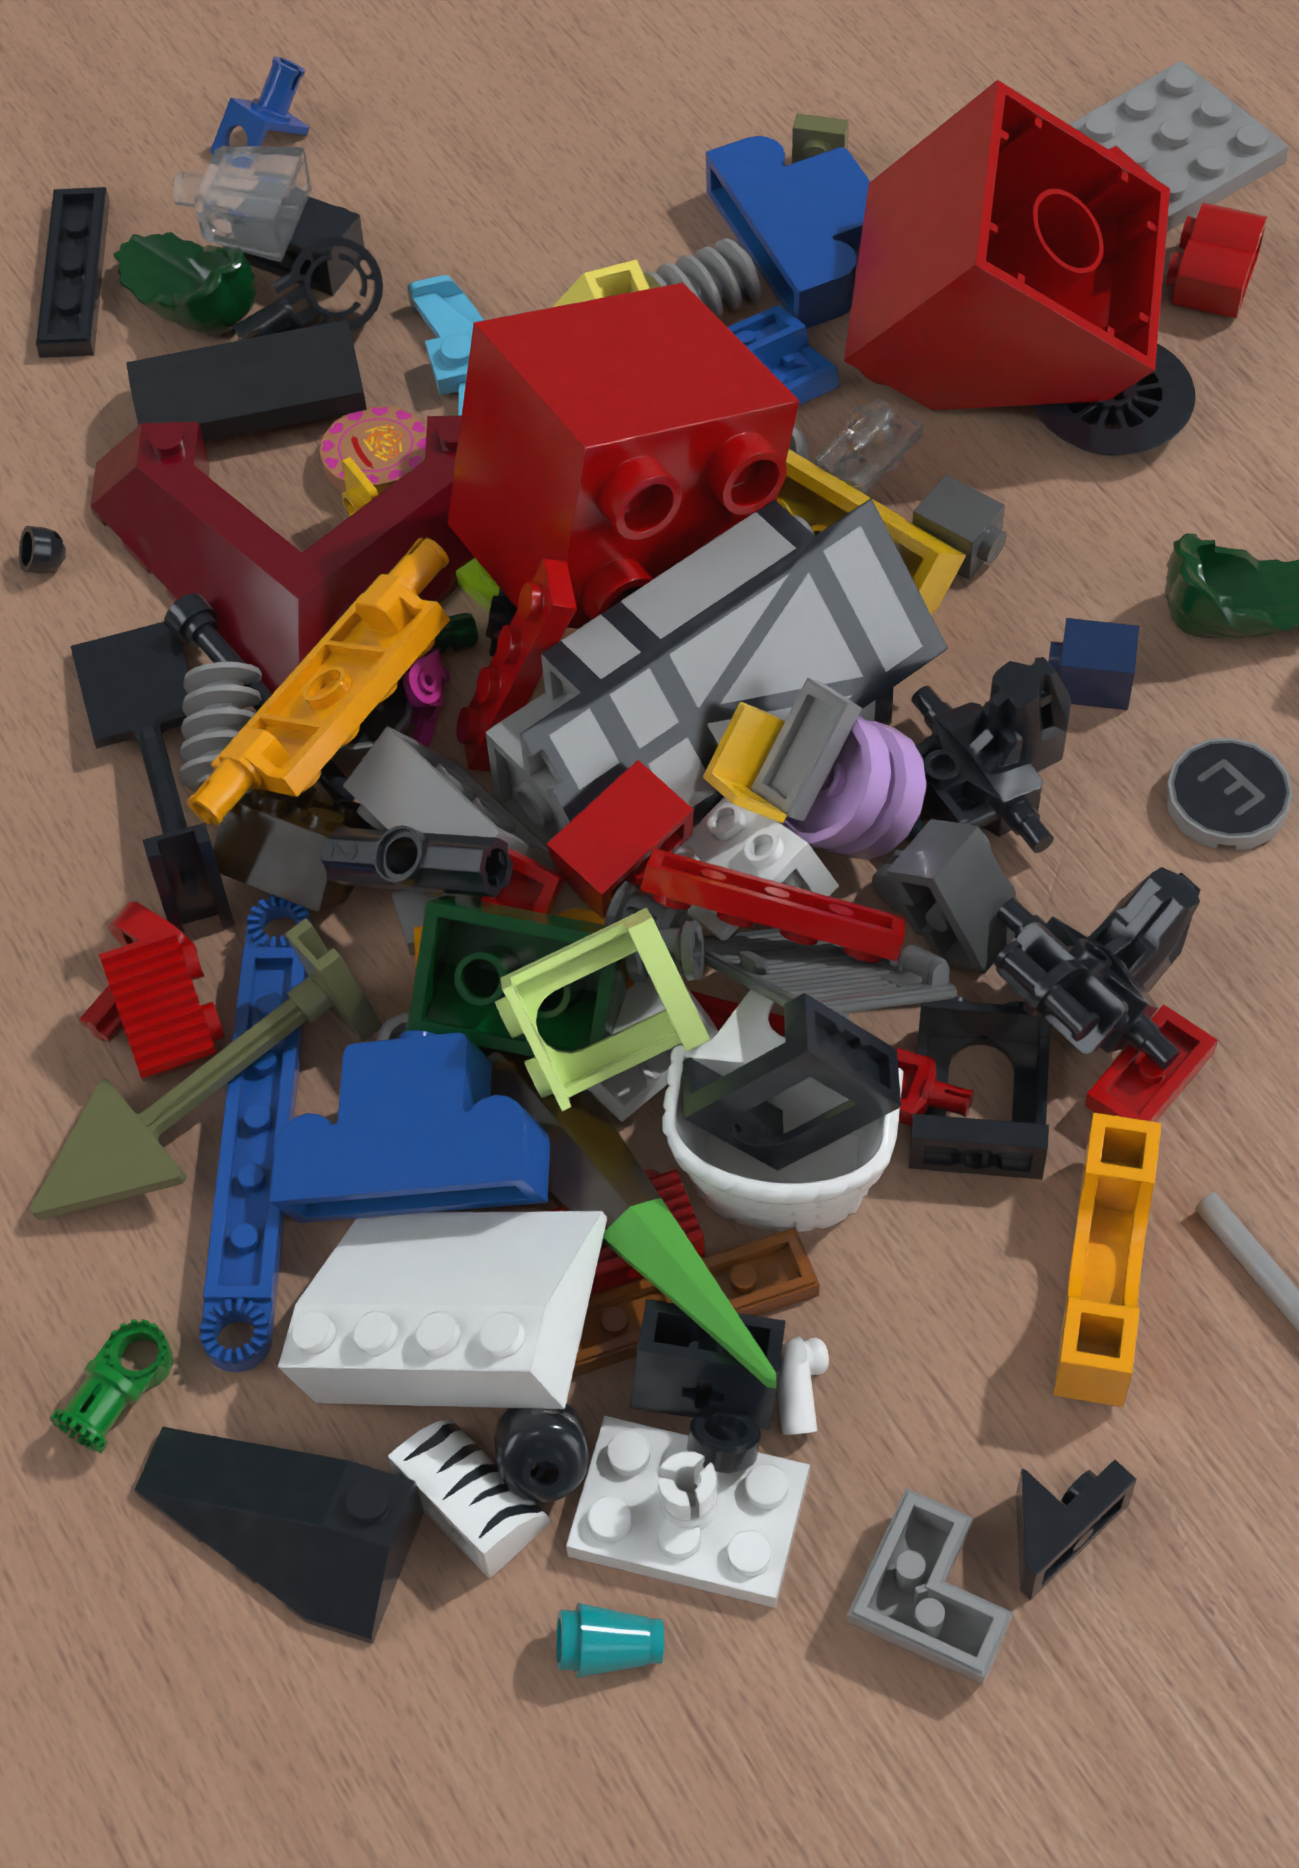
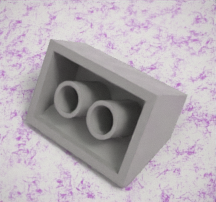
[343,726,560,901]

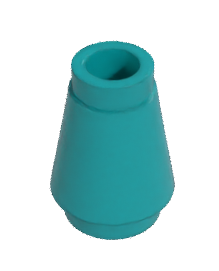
[556,1603,664,1678]

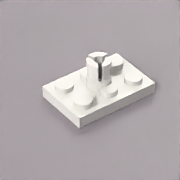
[566,1416,810,1608]

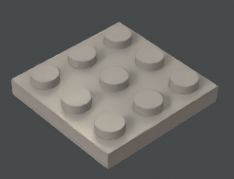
[1069,60,1289,232]

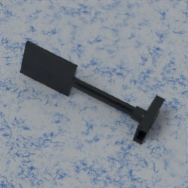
[70,621,235,934]

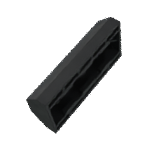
[126,320,367,442]

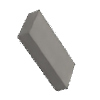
[750,677,862,821]

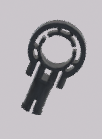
[232,237,383,339]

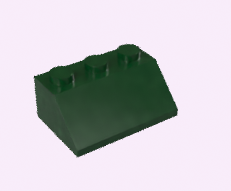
[406,895,629,1057]

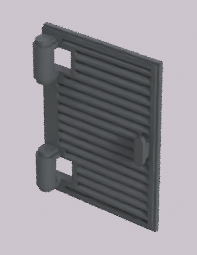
[703,928,957,1014]

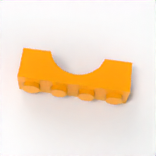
[1053,1113,1162,1407]

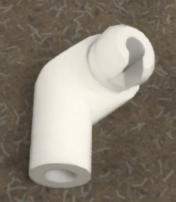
[776,1336,829,1435]

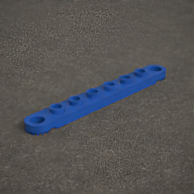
[200,895,312,1372]

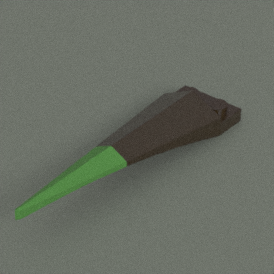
[477,1046,776,1389]

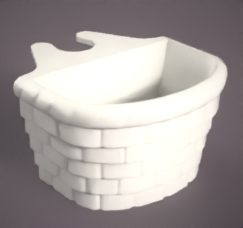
[662,989,903,1232]

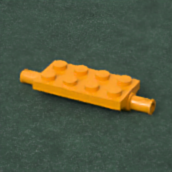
[186,538,450,826]

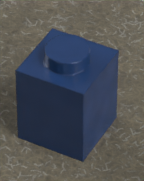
[1048,618,1139,710]

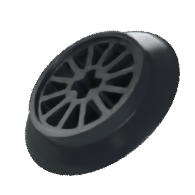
[1033,344,1196,456]

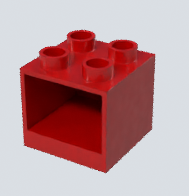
[447,282,800,629]

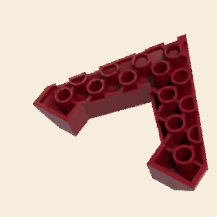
[90,415,475,694]

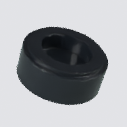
[687,1408,761,1473]

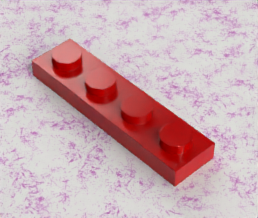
[456,558,577,772]
[640,848,905,963]

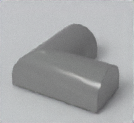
[847,1488,1013,1685]

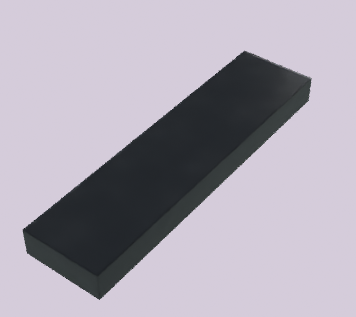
[36,187,110,358]

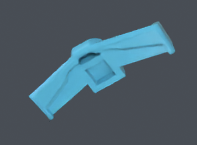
[407,275,484,416]

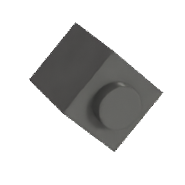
[912,474,1007,580]

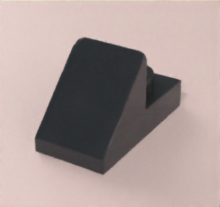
[1016,1459,1137,1600]

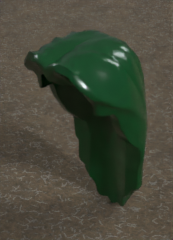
[113,232,257,337]
[1165,533,1299,638]

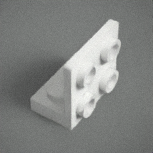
[674,797,839,941]

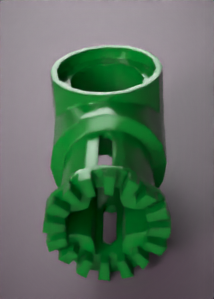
[50,1319,173,1454]

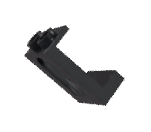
[683,993,901,1171]
[909,996,1052,1180]

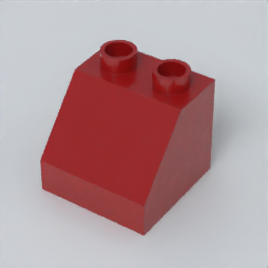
[844,80,1170,411]

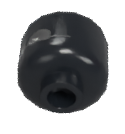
[494,1403,589,1503]

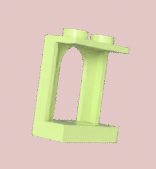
[495,908,711,1111]

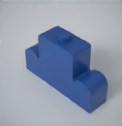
[706,136,870,329]
[269,1030,550,1223]

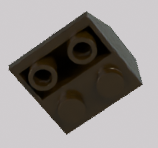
[213,786,378,912]

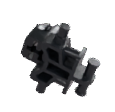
[905,657,1071,853]
[994,867,1201,1070]

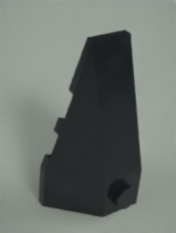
[134,1427,424,1644]

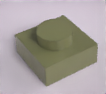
[792,113,849,164]

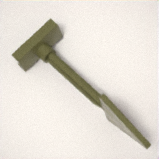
[30,918,382,1220]

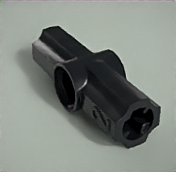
[320,825,514,898]

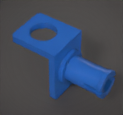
[211,56,310,176]

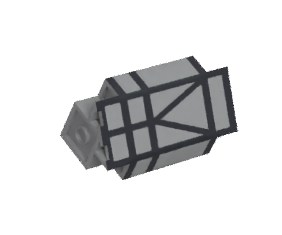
[486,498,948,845]

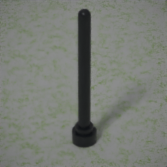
[164,593,356,801]

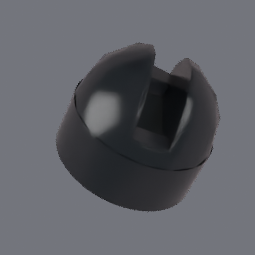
[19,526,66,574]

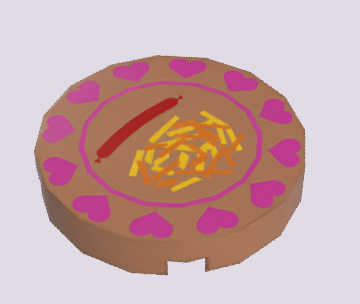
[319,406,427,495]

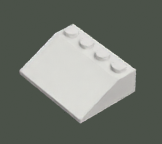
[278,1211,607,1409]

